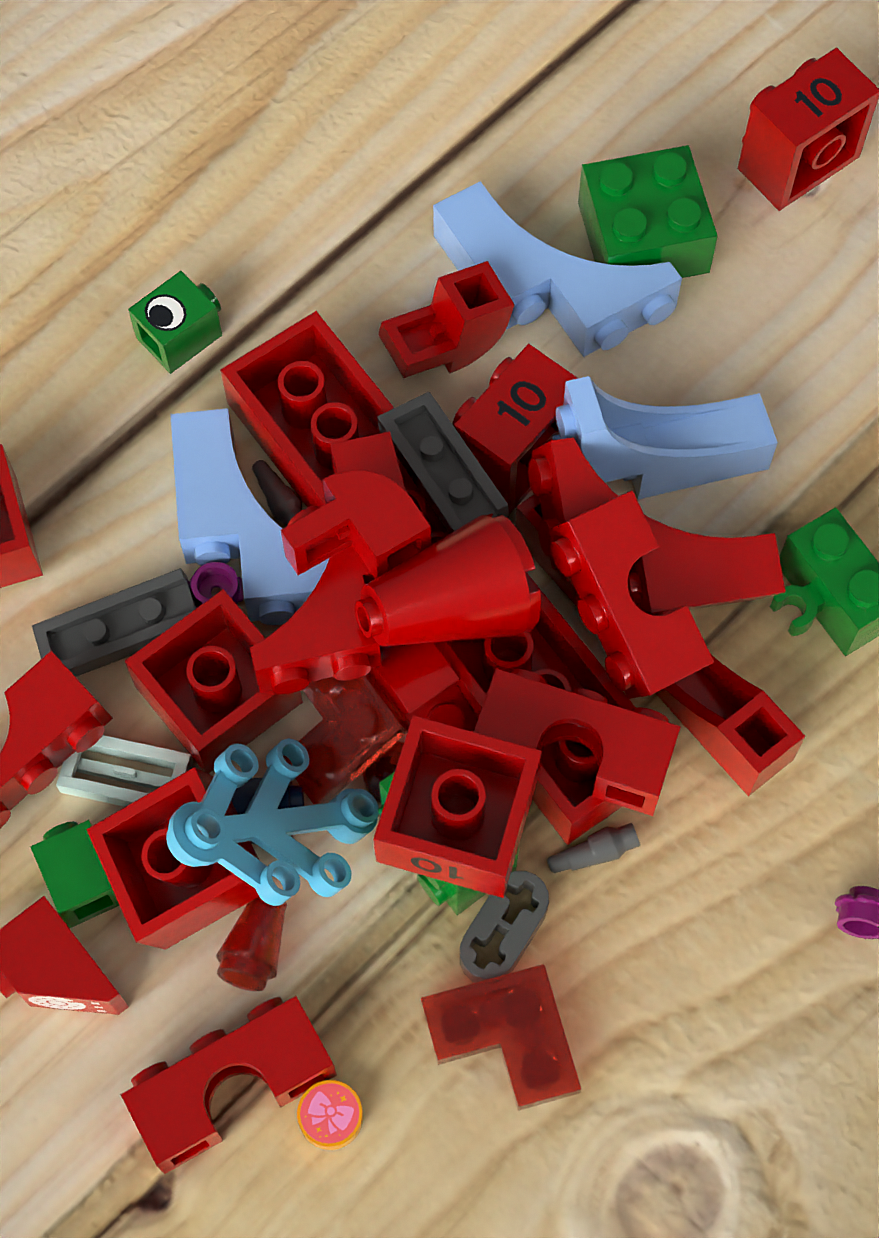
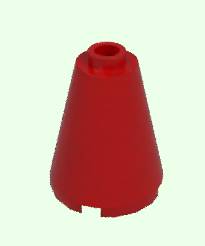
[355,513,541,646]

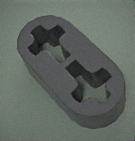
[460,871,549,986]

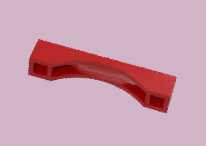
[515,494,805,797]

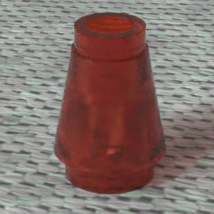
[216,897,287,991]

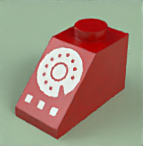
[0,896,129,1015]

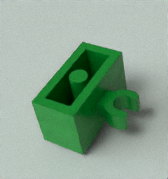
[770,507,879,657]

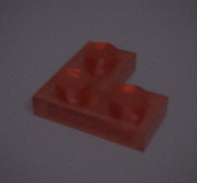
[283,672,410,805]
[421,964,581,1111]

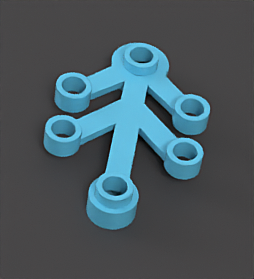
[166,738,379,906]

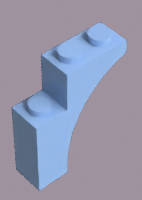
[433,181,682,357]
[553,376,778,499]
[170,408,329,625]

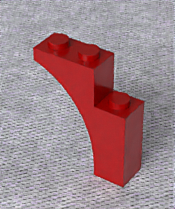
[250,431,405,695]
[528,437,785,615]

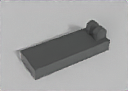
[377,392,509,534]
[32,568,197,677]

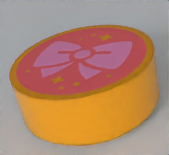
[297,1080,363,1150]

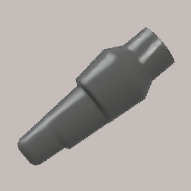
[252,460,302,527]
[547,823,640,873]

